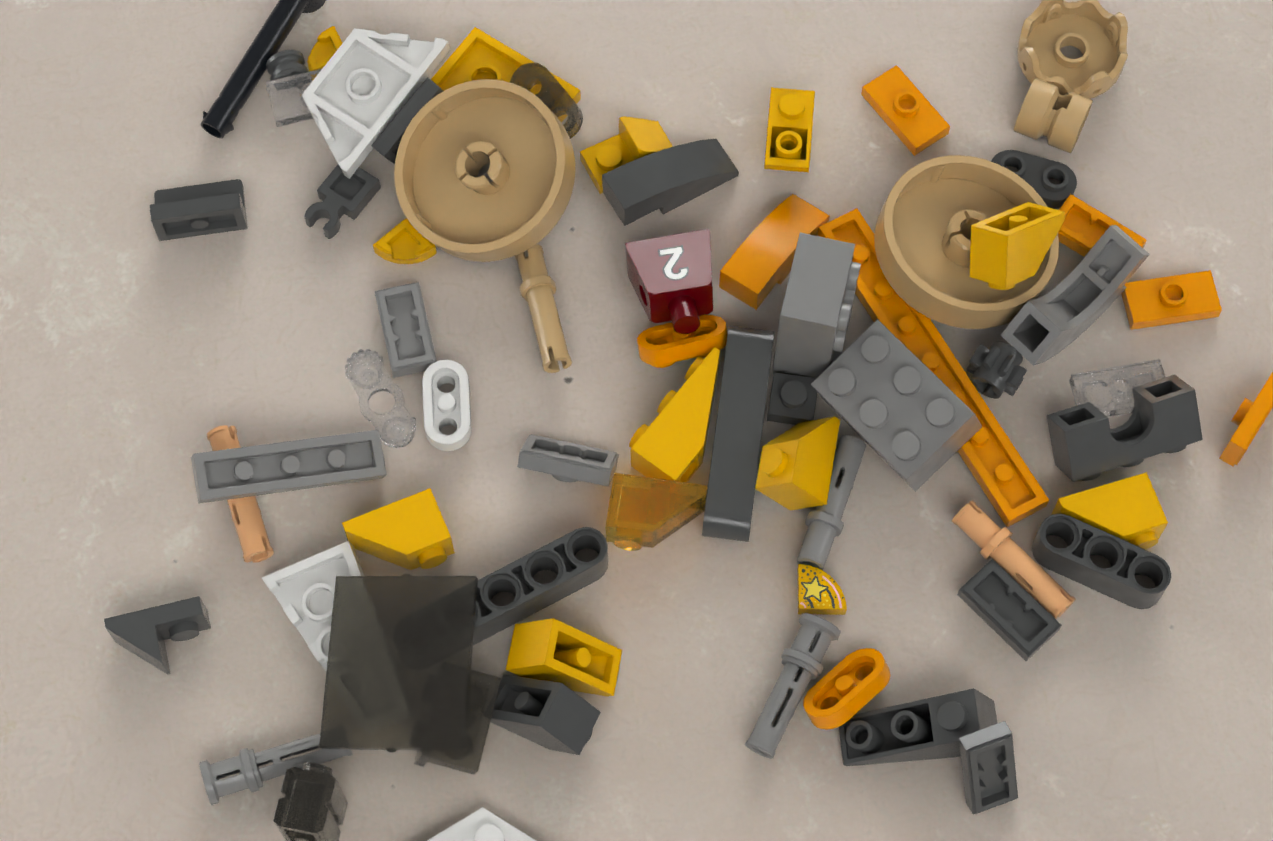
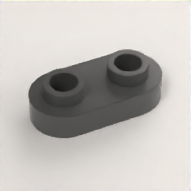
[991,150,1077,209]

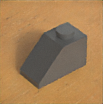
[482,675,601,755]

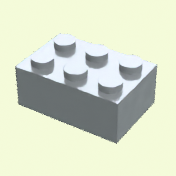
[773,232,861,378]
[811,319,982,492]

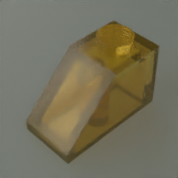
[605,473,707,551]

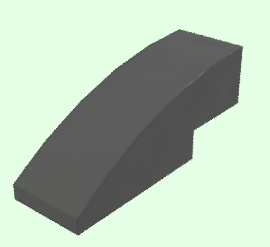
[602,139,739,226]

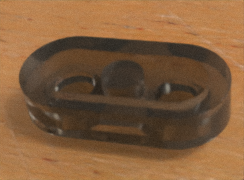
[510,63,583,139]

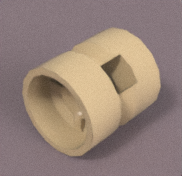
[1013,78,1093,154]

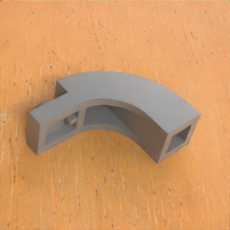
[1000,225,1150,366]

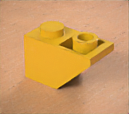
[764,87,815,172]

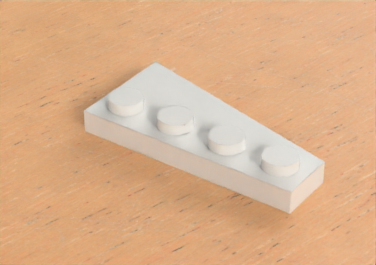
[262,541,415,735]

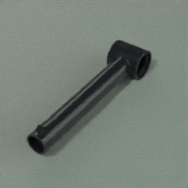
[201,0,326,138]

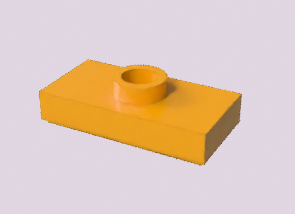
[861,65,950,156]
[1058,194,1147,257]
[1121,270,1222,330]
[1219,372,1273,467]

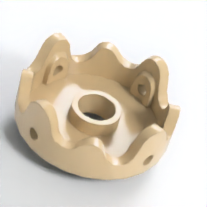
[1017,0,1128,99]

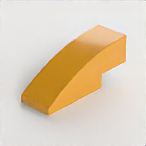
[719,194,830,310]

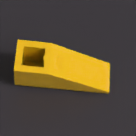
[629,347,720,497]

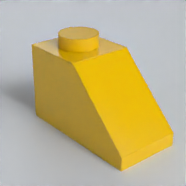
[969,202,1065,290]
[755,416,840,511]
[1051,472,1168,550]
[342,488,455,570]
[506,618,622,697]

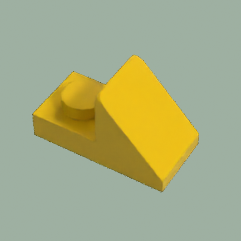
[580,116,673,194]

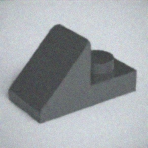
[104,596,211,674]

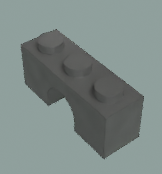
[1046,375,1203,482]

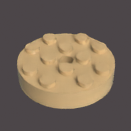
[394,79,576,262]
[874,155,1059,329]

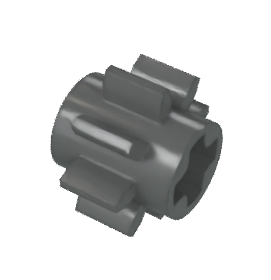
[966,341,1027,399]

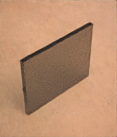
[319,574,478,753]

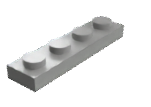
[191,430,387,504]

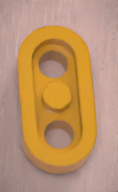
[637,315,728,368]
[803,648,891,730]

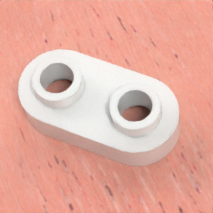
[422,360,472,451]

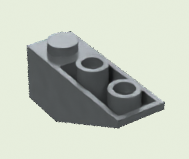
[839,688,997,766]

